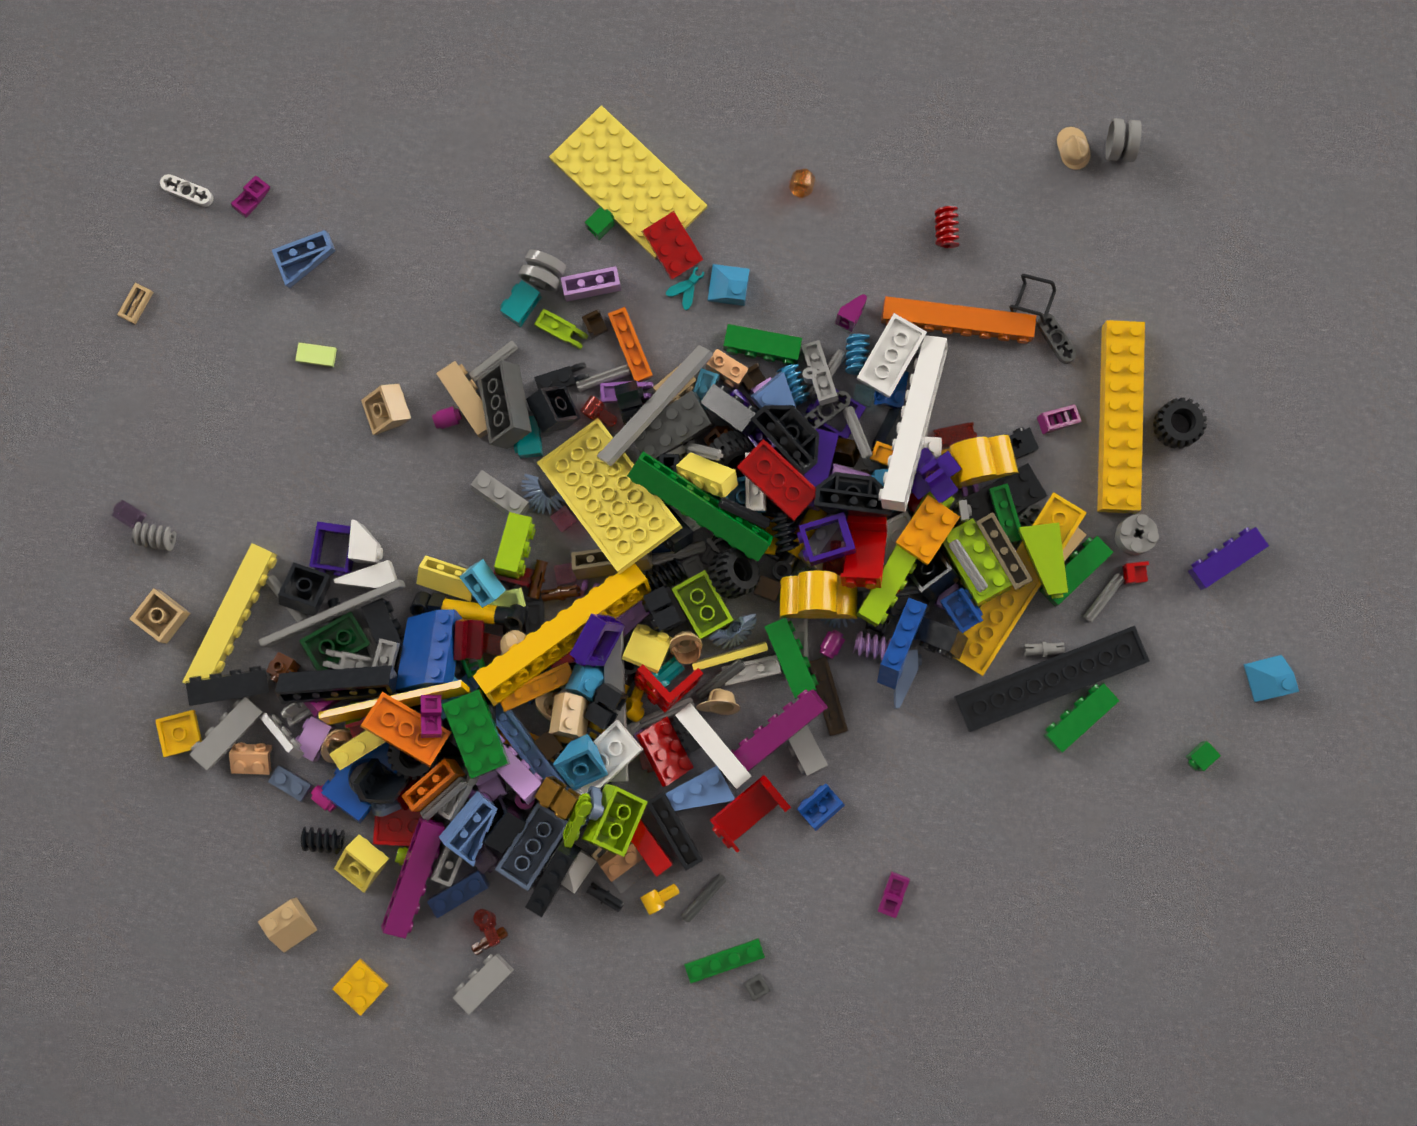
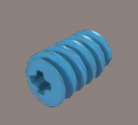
[845,333,870,375]
[776,364,810,406]

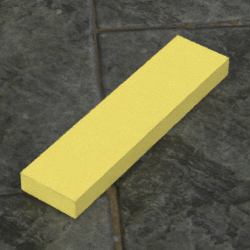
[692,642,768,671]

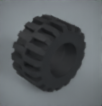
[1153,397,1207,449]
[706,430,755,478]
[708,548,760,599]
[387,744,438,780]

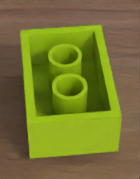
[494,512,536,580]
[672,570,734,640]
[582,784,648,857]

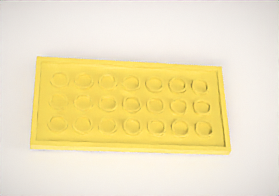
[549,105,707,259]
[537,418,682,574]

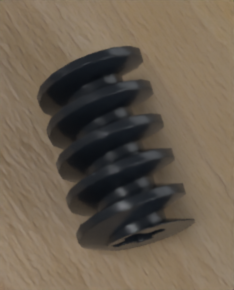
[769,511,800,552]
[645,558,688,591]
[301,826,345,854]

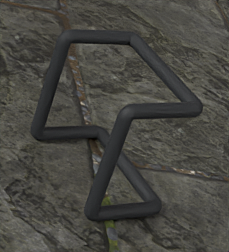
[1009,274,1056,323]

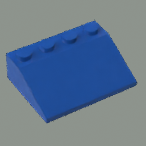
[395,610,463,691]

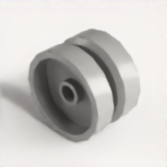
[1105,118,1142,162]
[518,249,567,292]

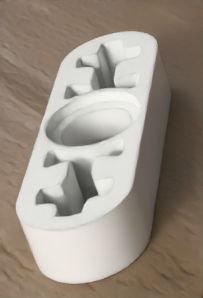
[160,174,213,207]

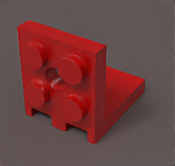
[633,664,703,713]

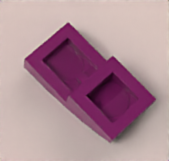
[231,176,270,218]
[421,695,442,738]
[877,871,910,918]

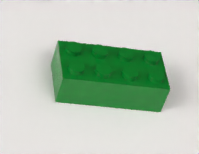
[442,689,510,779]

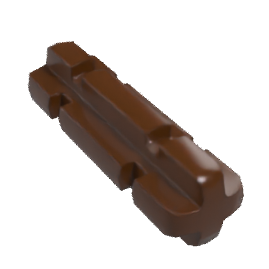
[471,927,508,955]

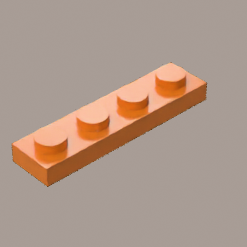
[608,307,653,382]

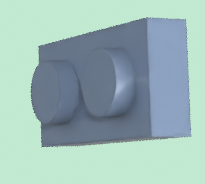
[268,765,312,802]

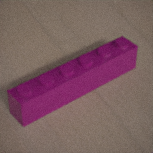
[730,689,828,772]
[381,816,445,939]

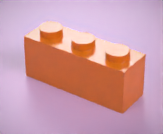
[402,758,466,812]

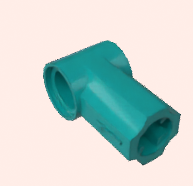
[652,656,685,688]

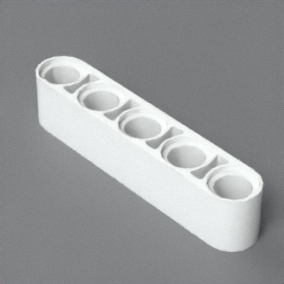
[675,703,752,789]

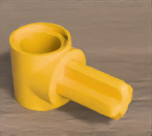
[626,685,645,722]
[640,884,679,915]

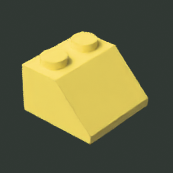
[622,624,672,674]
[334,835,389,893]

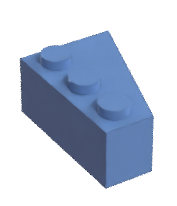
[272,230,335,288]
[750,372,796,409]
[665,766,735,811]
[439,791,497,866]

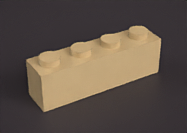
[436,361,488,438]

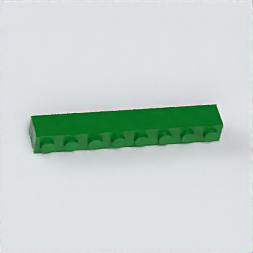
[627,451,773,561]

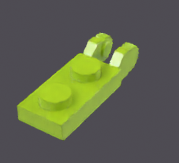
[534,308,589,350]
[563,793,592,848]

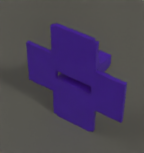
[911,448,961,503]

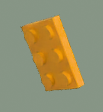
[895,495,960,565]

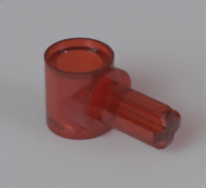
[580,395,618,427]
[822,540,845,576]
[473,909,500,947]

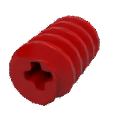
[934,206,960,248]

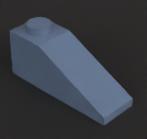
[894,650,922,709]

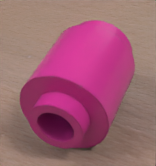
[311,784,336,813]

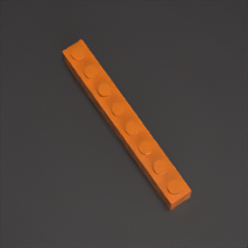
[881,296,1037,344]

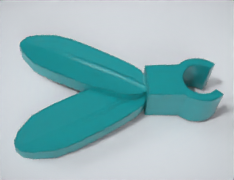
[666,267,705,310]

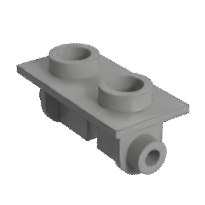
[281,701,319,727]

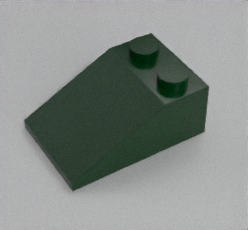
[299,611,371,671]

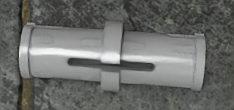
[1024,641,1065,657]

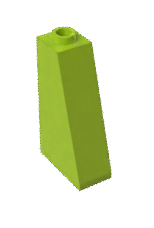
[1018,523,1068,599]

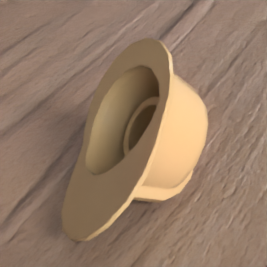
[1057,127,1091,170]
[696,688,740,715]

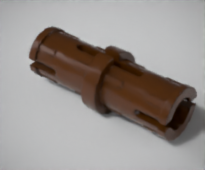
[527,559,549,599]
[541,584,581,602]

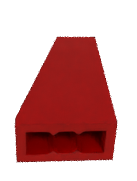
[631,819,674,877]

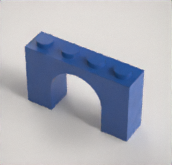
[877,598,927,689]
[321,742,409,824]

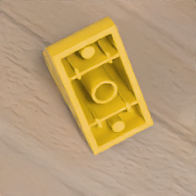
[941,435,1018,489]
[780,570,858,619]

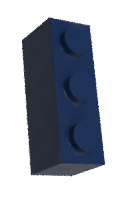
[427,868,490,918]

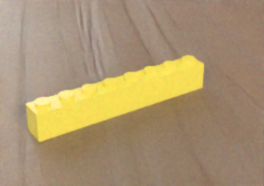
[183,543,277,684]

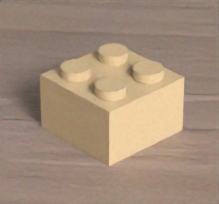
[130,588,191,644]

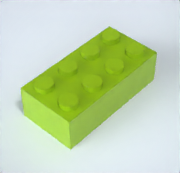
[941,518,1012,606]

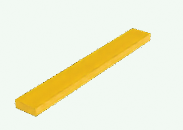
[319,680,470,725]

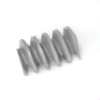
[132,522,177,551]

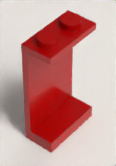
[840,516,888,589]
[710,775,791,853]

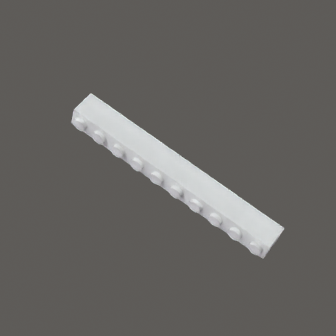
[878,335,948,512]

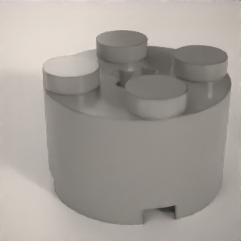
[1115,514,1159,555]

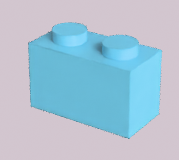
[459,559,506,608]

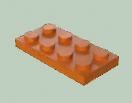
[361,692,451,767]

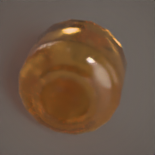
[789,169,815,198]

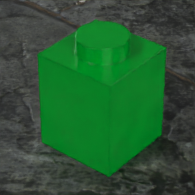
[584,207,615,240]
[1185,741,1221,771]

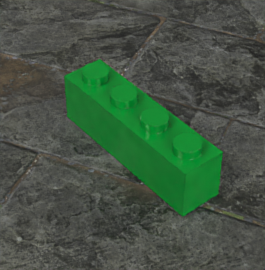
[723,324,802,365]
[1039,536,1114,607]
[764,617,819,699]
[1043,683,1120,753]

